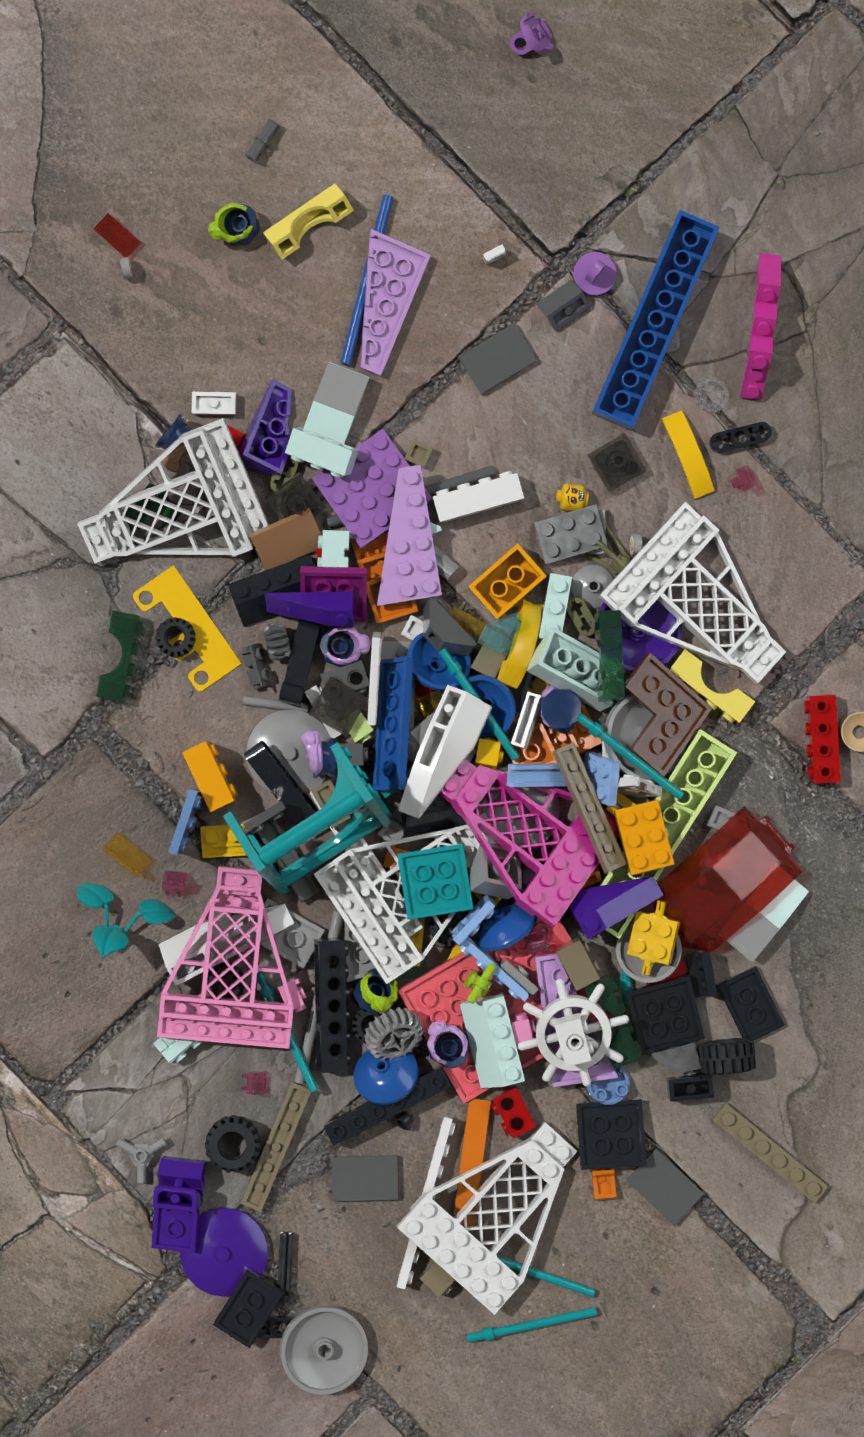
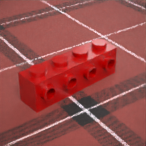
[803,694,841,784]

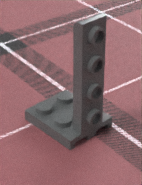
[242,801,320,903]

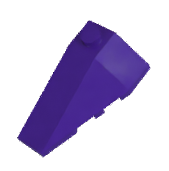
[238,379,292,475]
[265,592,356,626]
[569,876,664,939]

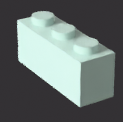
[285,427,359,478]
[538,573,572,640]

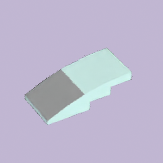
[304,362,370,444]
[719,864,809,962]

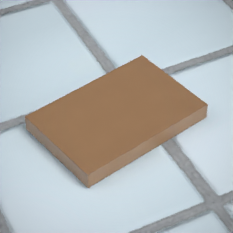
[249,508,322,570]

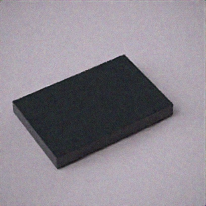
[716,966,785,1040]
[212,1268,285,1348]

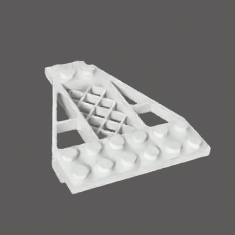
[77,418,269,563]
[598,502,786,684]
[314,813,499,984]
[396,1122,577,1315]

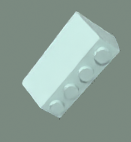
[527,627,625,711]
[459,992,525,1088]

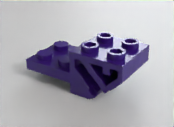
[151,1156,206,1253]

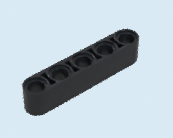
[244,740,318,824]

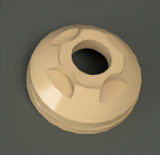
[841,712,864,752]

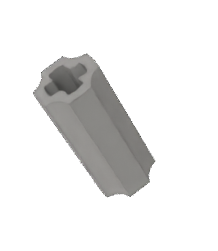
[434,545,459,581]

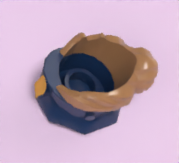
[155,414,196,472]

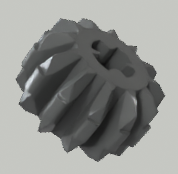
[263,623,291,661]

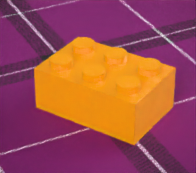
[468,543,547,621]
[182,741,238,812]
[613,800,674,875]

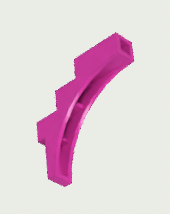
[740,253,781,400]

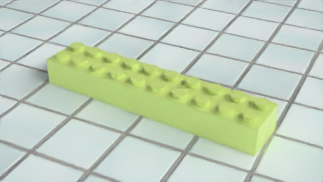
[599,729,737,939]

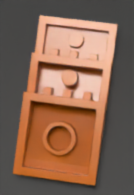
[350,532,418,624]
[509,704,602,764]

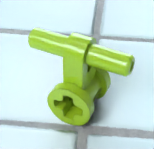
[463,963,496,1004]

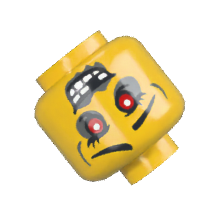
[556,483,589,512]

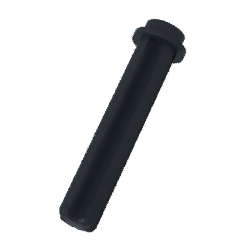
[277,1231,293,1303]

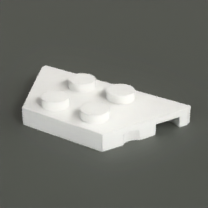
[617,775,662,797]

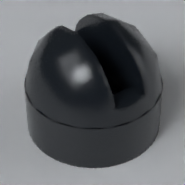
[395,1111,414,1131]

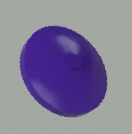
[594,600,682,673]
[180,1207,268,1296]

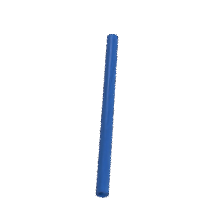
[340,194,394,366]

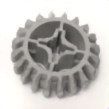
[364,1007,424,1060]

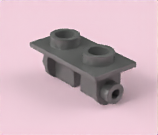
[241,643,272,690]

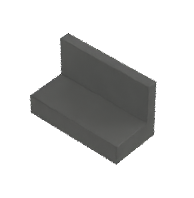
[536,279,591,331]

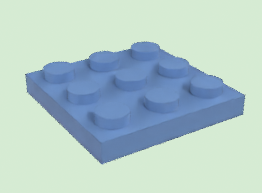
[168,789,204,855]

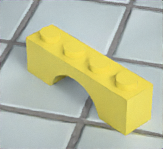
[263,184,354,260]
[669,649,755,724]

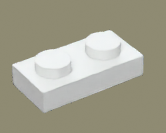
[192,392,236,415]

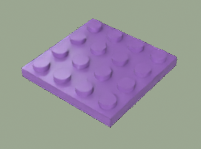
[311,429,433,550]

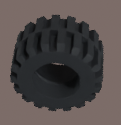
[699,1038,756,1075]
[205,1115,261,1173]

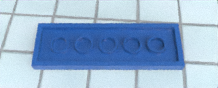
[373,657,414,791]

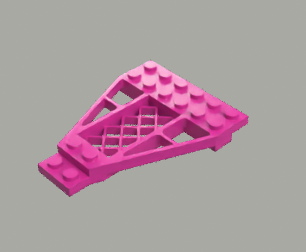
[439,759,619,928]

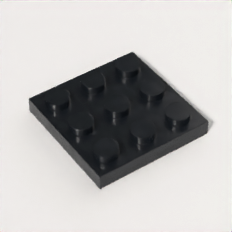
[625,975,705,1055]
[576,1099,647,1170]

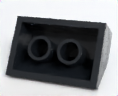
[401,790,467,834]

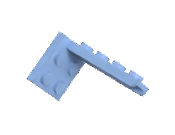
[507,752,620,806]
[451,895,529,1002]

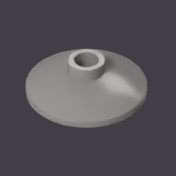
[571,565,614,608]

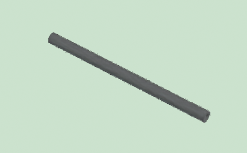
[326,465,495,528]

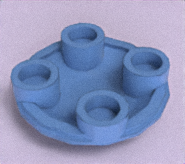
[587,1062,630,1105]

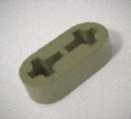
[270,455,299,494]
[567,596,595,636]

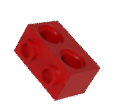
[491,1086,536,1139]

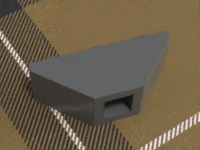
[423,597,477,656]

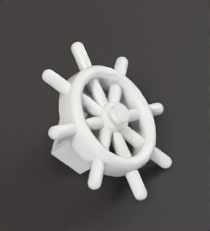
[518,979,629,1087]

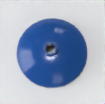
[407,632,471,691]
[457,675,516,739]
[476,904,537,951]
[354,1050,418,1105]

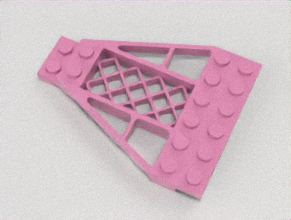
[157,866,294,1049]

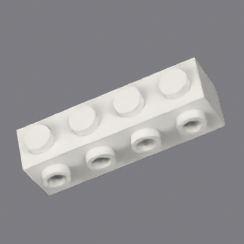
[433,471,524,524]

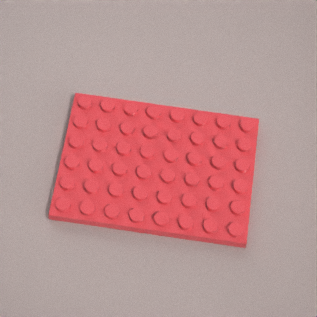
[398,916,615,1103]

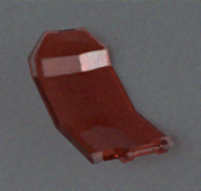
[653,806,803,952]

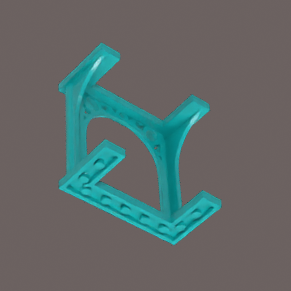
[223,742,393,895]

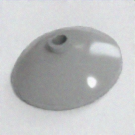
[616,921,682,983]

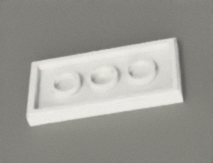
[367,632,382,725]

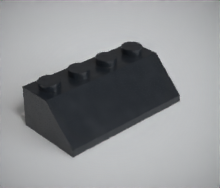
[228,555,315,627]

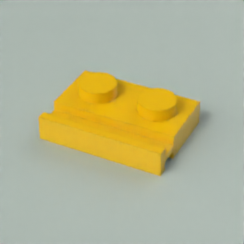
[200,824,246,858]

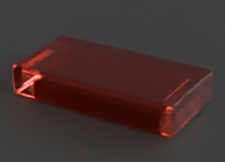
[94,213,141,257]

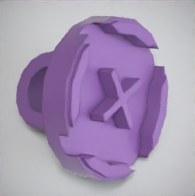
[510,13,553,55]
[573,252,617,296]

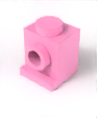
[278,977,307,1013]
[510,1012,536,1048]

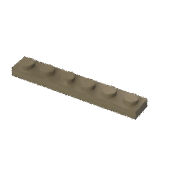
[552,743,626,873]
[241,1081,311,1212]
[712,1102,828,1204]

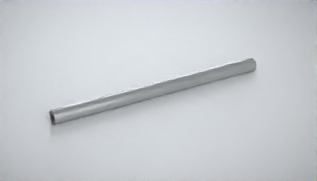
[294,911,343,1084]

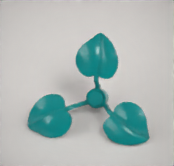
[76,883,176,958]

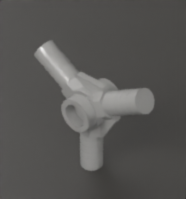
[115,1137,167,1183]

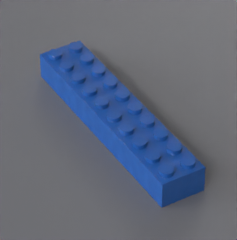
[592,210,720,431]

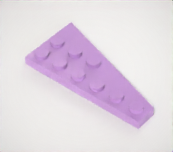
[360,229,431,376]
[377,465,442,606]
[534,953,618,1087]

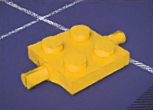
[627,900,680,975]

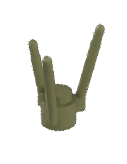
[588,524,631,575]

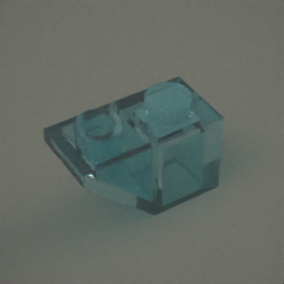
[477,612,522,655]

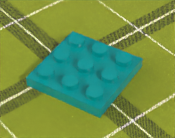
[397,844,473,920]

